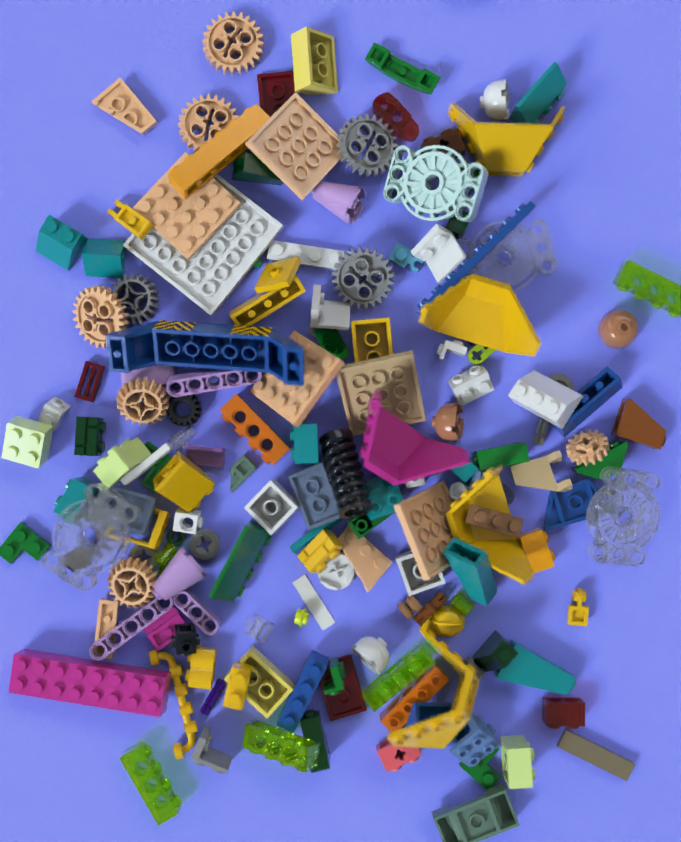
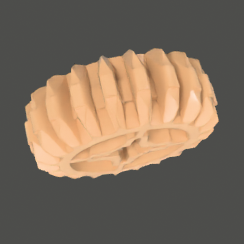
[116,376,170,426]
[107,557,158,609]

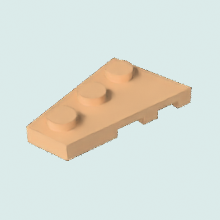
[91,78,158,135]
[337,525,393,592]

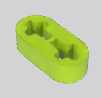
[467,344,496,365]

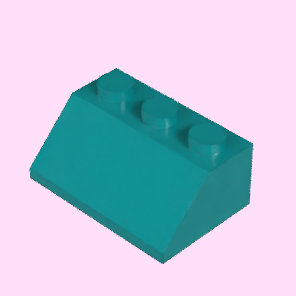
[509,61,567,124]

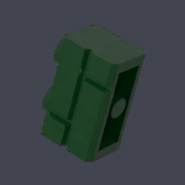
[74,416,106,456]

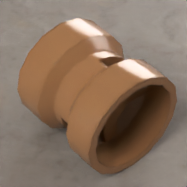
[396,595,423,620]

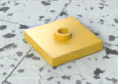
[254,256,301,293]

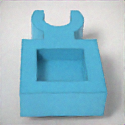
[389,242,424,273]

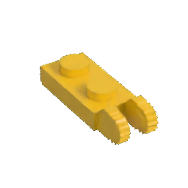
[107,199,154,241]

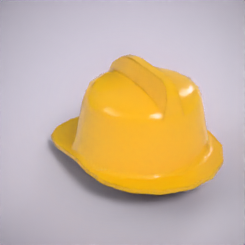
[421,605,465,637]

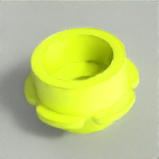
[294,608,309,627]

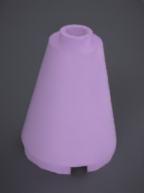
[311,181,366,225]
[152,547,207,601]

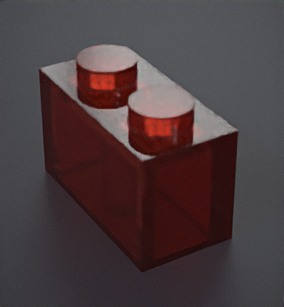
[542,697,585,729]

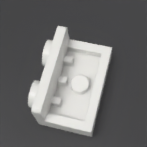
[447,364,494,406]

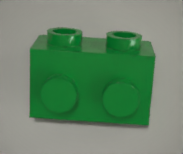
[324,657,346,695]

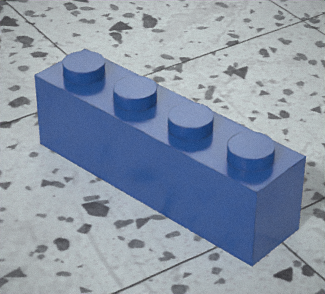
[551,366,623,438]
[276,650,329,734]

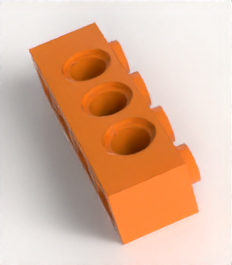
[220,394,291,465]
[379,661,449,732]

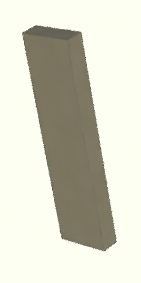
[557,728,635,781]

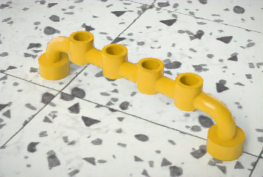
[149,649,198,760]

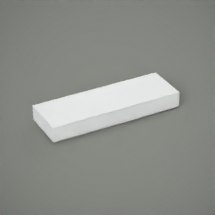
[120,443,173,485]

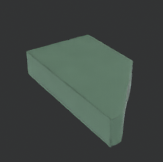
[230,454,258,492]

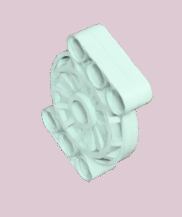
[383,145,488,222]

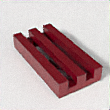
[74,361,105,403]

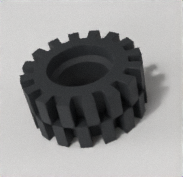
[165,394,202,426]

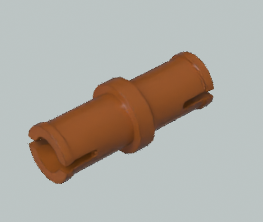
[413,591,448,627]

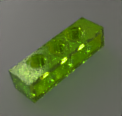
[612,260,681,318]
[361,643,435,712]
[242,720,320,772]
[119,740,182,826]

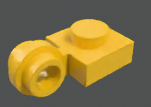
[566,588,589,626]

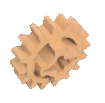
[566,429,610,466]

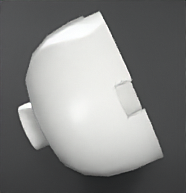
[480,79,510,120]
[351,636,390,675]

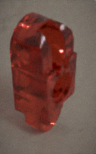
[372,92,419,142]

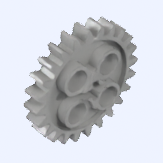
[336,113,398,178]
[332,245,394,309]

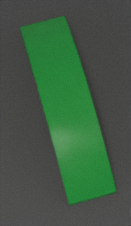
[365,42,441,95]

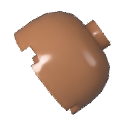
[598,310,639,349]
[432,403,464,442]

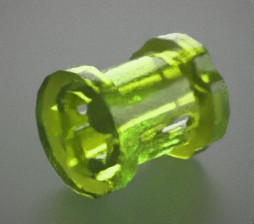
[153,542,178,567]
[449,591,475,617]

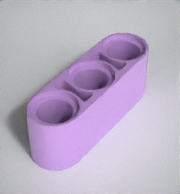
[120,365,177,386]
[173,588,221,635]

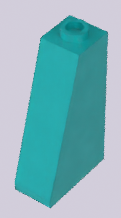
[443,537,497,606]
[493,640,576,695]

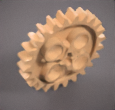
[202,11,264,76]
[178,94,239,153]
[72,285,129,349]

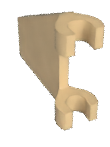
[510,450,573,492]

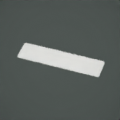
[292,575,335,630]

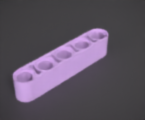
[166,369,262,397]
[89,597,173,660]

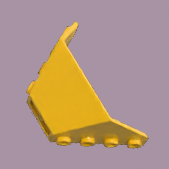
[448,103,566,177]
[419,274,542,357]
[446,465,535,585]
[387,627,480,749]

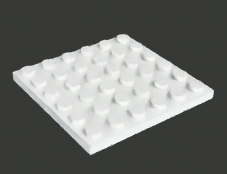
[123,174,284,317]

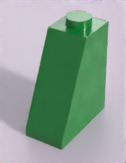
[472,442,530,471]

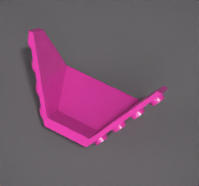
[360,389,470,486]

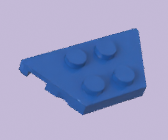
[543,478,616,532]

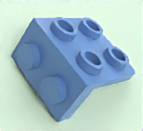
[449,713,500,767]

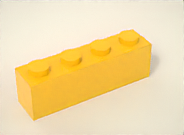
[229,274,306,326]

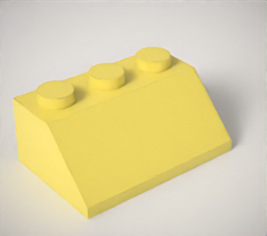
[291,26,338,95]

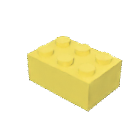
[224,645,295,719]

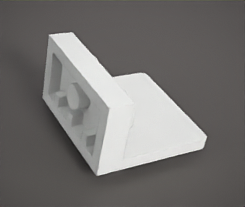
[411,223,466,283]
[310,284,350,330]

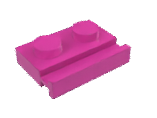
[143,605,187,651]

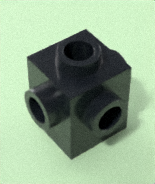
[171,623,200,656]

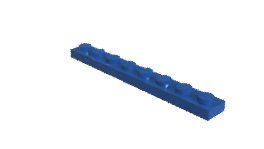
[416,200,536,316]

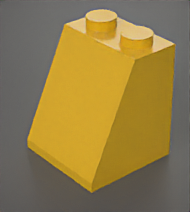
[153,451,215,513]

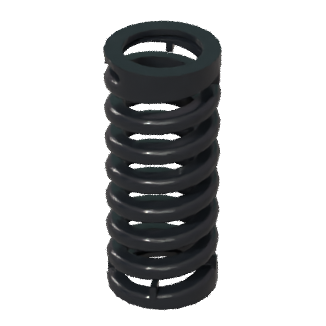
[319,429,374,519]

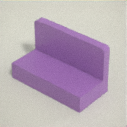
[184,445,226,467]

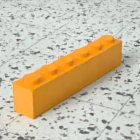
[168,103,270,200]

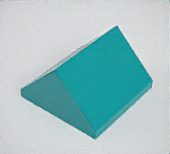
[81,238,126,279]

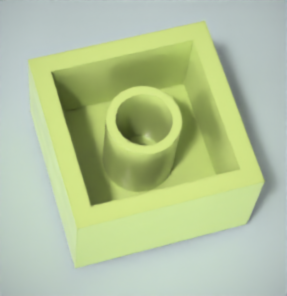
[2,416,54,469]
[93,437,151,489]
[500,735,536,789]

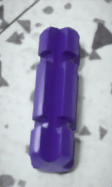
[200,679,226,716]

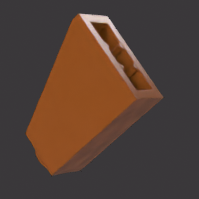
[611,398,666,449]

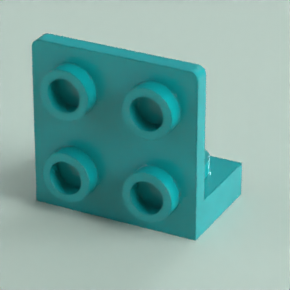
[365,476,404,521]

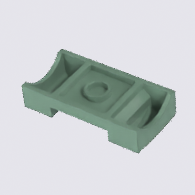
[431,783,520,842]

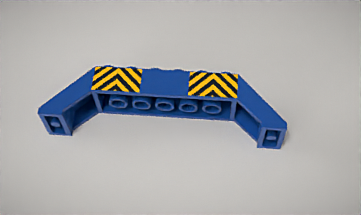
[106,320,304,386]

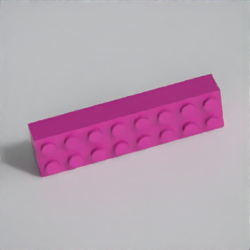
[8,649,172,717]

